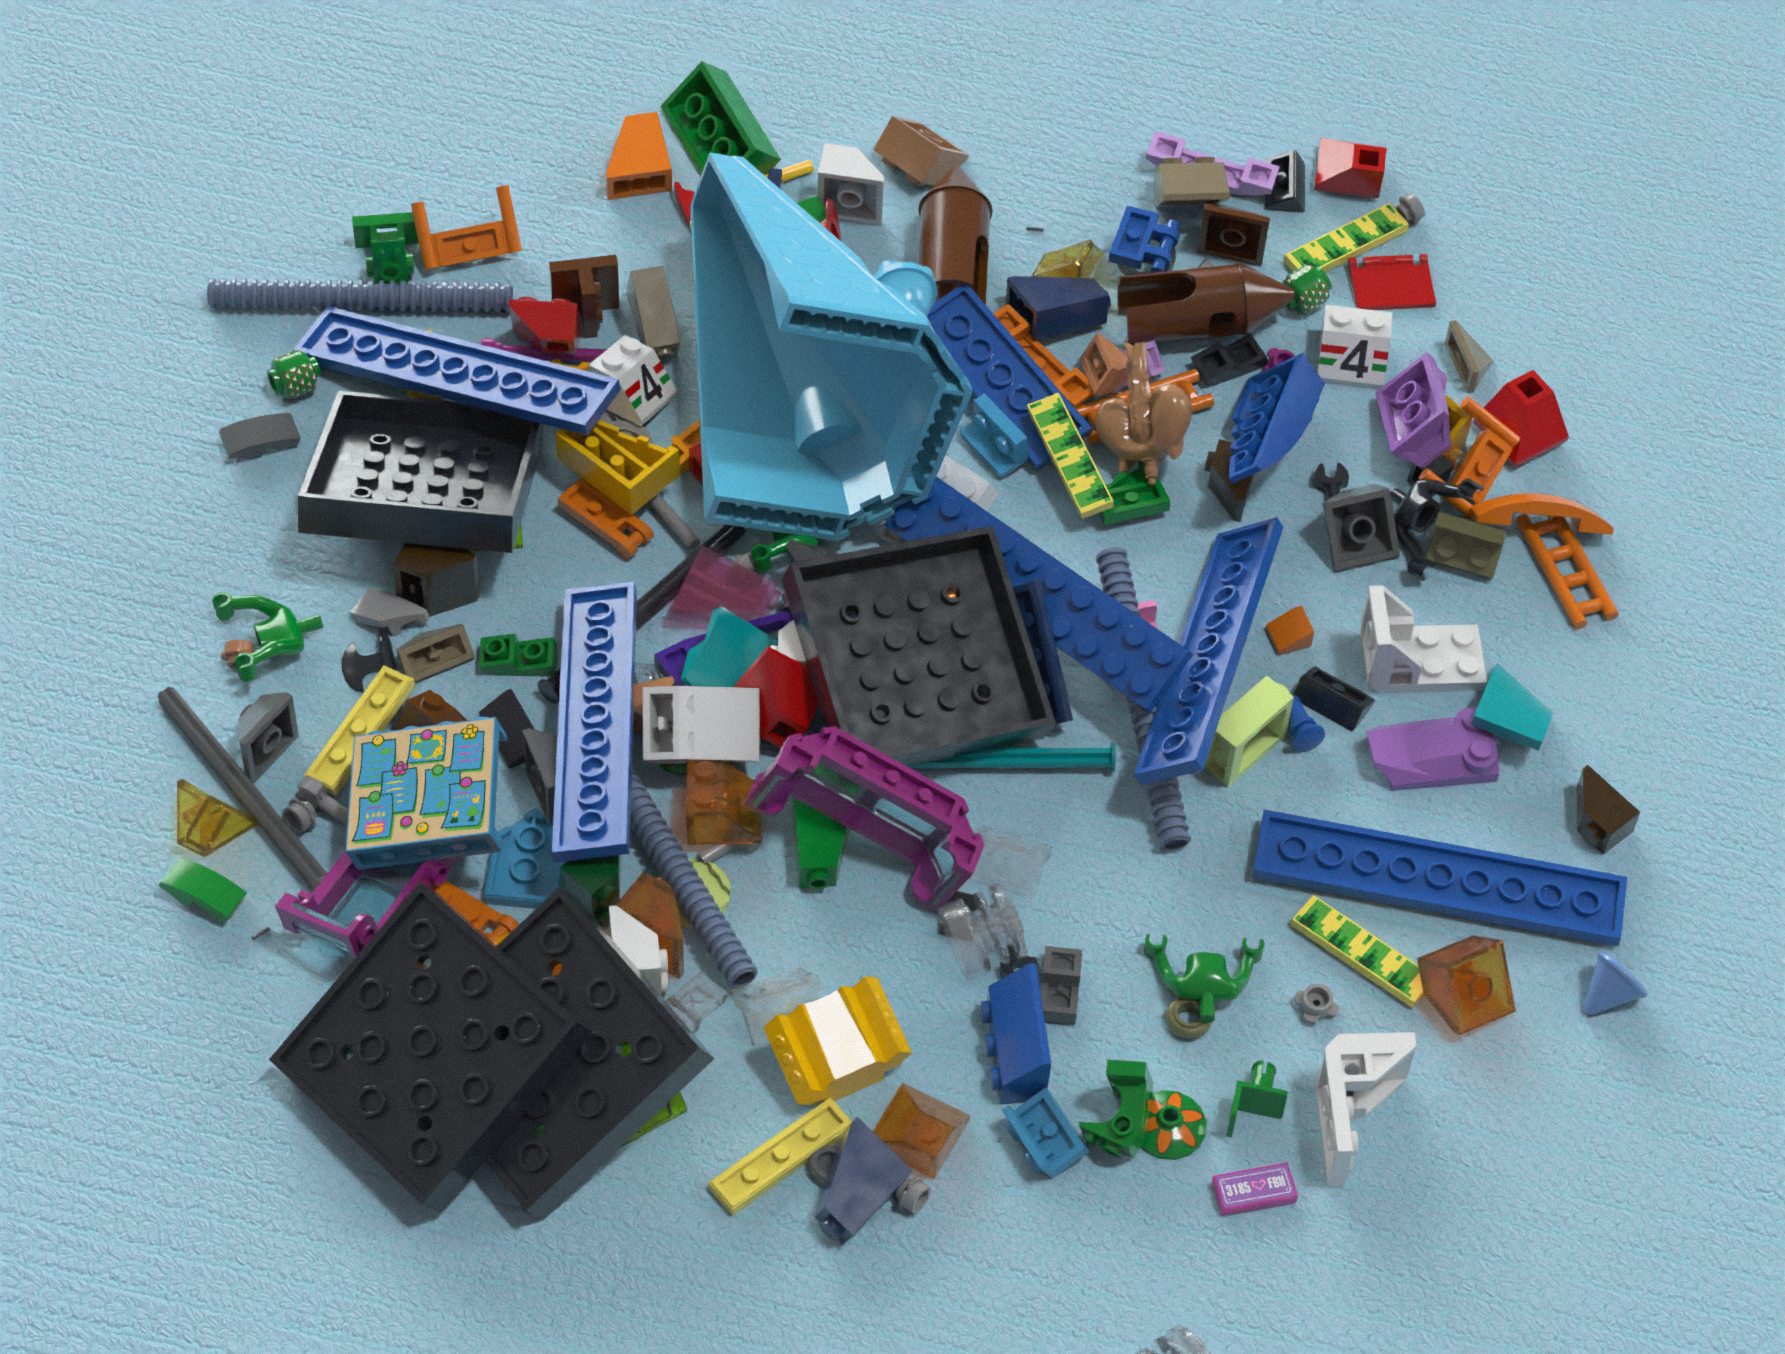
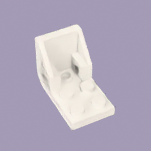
[1359,585,1488,693]
[1315,1032,1417,1188]

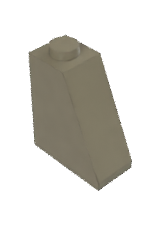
[626,265,681,360]

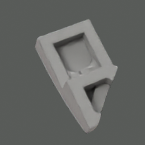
[350,588,430,635]

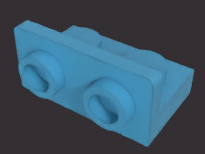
[960,393,1028,477]

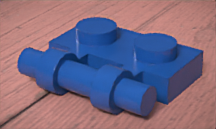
[1108,205,1180,273]

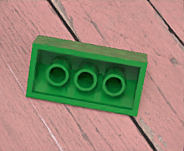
[661,61,781,175]

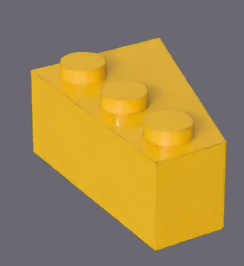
[555,420,680,515]

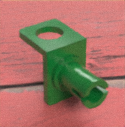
[1226,1060,1288,1138]

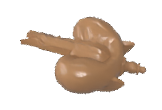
[1095,342,1192,486]

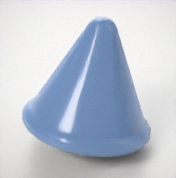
[1583,951,1647,1015]

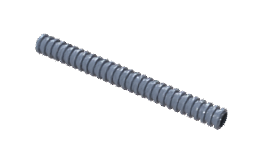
[207,278,513,313]
[1096,547,1191,850]
[630,768,758,989]

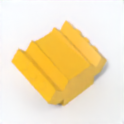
[763,976,912,1105]

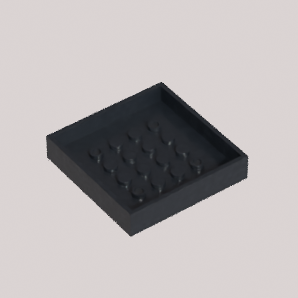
[298,391,543,553]
[782,526,1056,780]
[269,881,593,1214]
[484,887,715,1220]

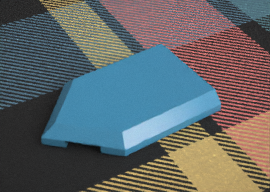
[483,807,565,909]

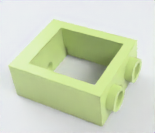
[1204,676,1294,787]

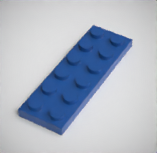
[927,286,1092,472]

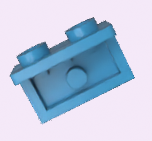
[1002,1087,1090,1178]

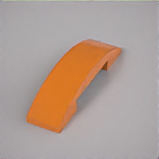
[993,304,1095,408]
[1470,493,1614,535]

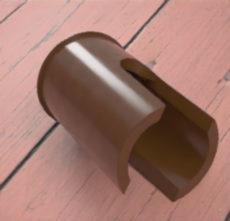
[918,167,993,305]
[1117,262,1295,347]

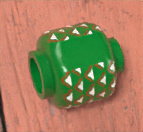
[1282,265,1332,314]
[267,350,321,400]

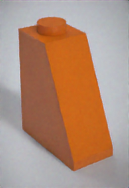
[606,112,672,200]

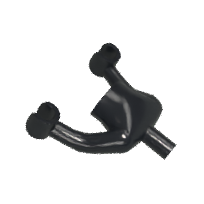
[1390,478,1485,581]

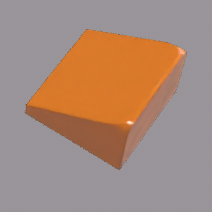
[1266,605,1314,655]

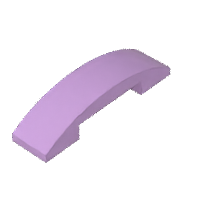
[1146,131,1280,196]

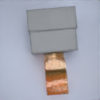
[1407,444,1464,497]

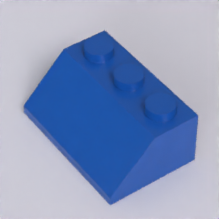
[981,963,1051,1105]

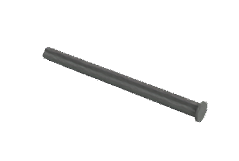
[157,687,327,894]

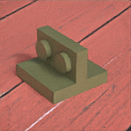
[1426,512,1508,578]

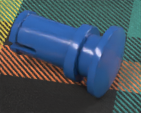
[1288,695,1325,752]

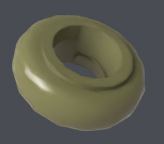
[1166,997,1212,1039]

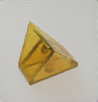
[1031,239,1103,278]
[177,779,258,857]

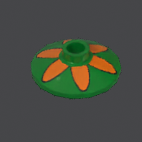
[1141,1090,1207,1160]

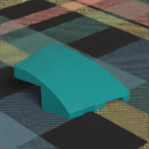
[681,606,777,687]
[1471,663,1554,751]

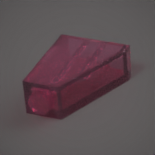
[670,545,782,615]

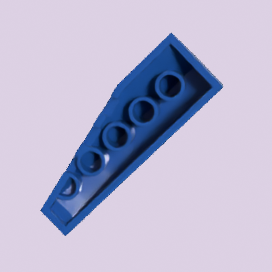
[1229,353,1325,484]

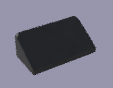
[1266,150,1305,212]
[1293,666,1375,731]
[479,689,535,769]

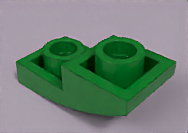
[479,634,557,676]
[158,857,247,924]

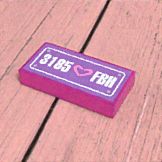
[1212,1162,1298,1216]

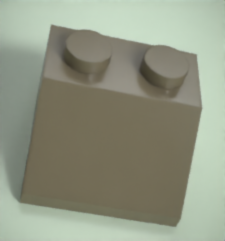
[1154,157,1230,206]

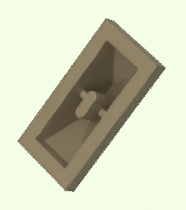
[1445,320,1494,393]
[396,624,475,682]

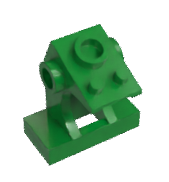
[352,212,419,284]
[1079,1059,1154,1159]

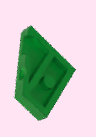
[1099,462,1170,525]

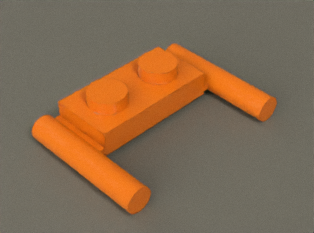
[411,185,522,270]
[1419,396,1520,520]

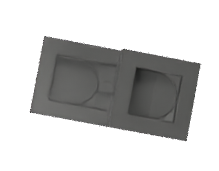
[219,413,301,458]
[1040,946,1082,1025]

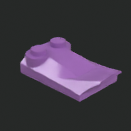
[1375,352,1451,468]
[1366,708,1499,791]

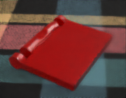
[1348,254,1436,310]

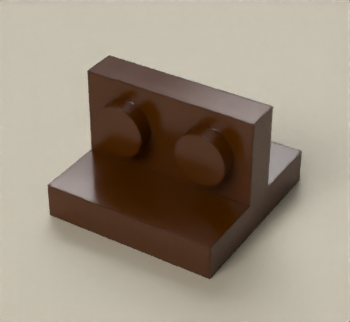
[549,254,619,339]

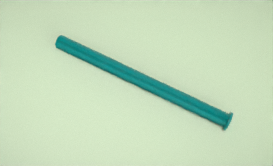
[907,743,1116,772]

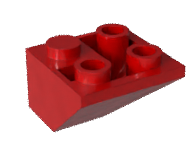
[1314,138,1387,198]
[509,297,581,354]
[1473,370,1569,468]
[733,646,819,748]

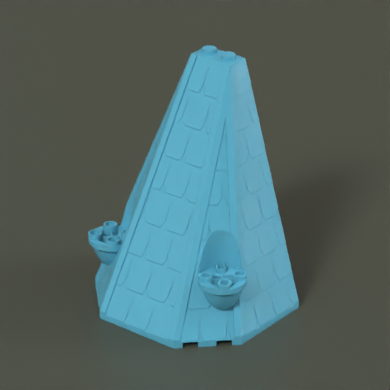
[690,152,973,541]

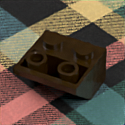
[393,543,480,617]

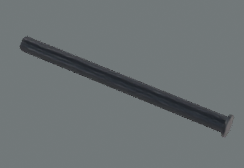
[537,524,746,704]

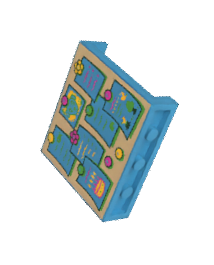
[345,717,507,870]

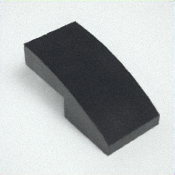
[1191,333,1268,385]

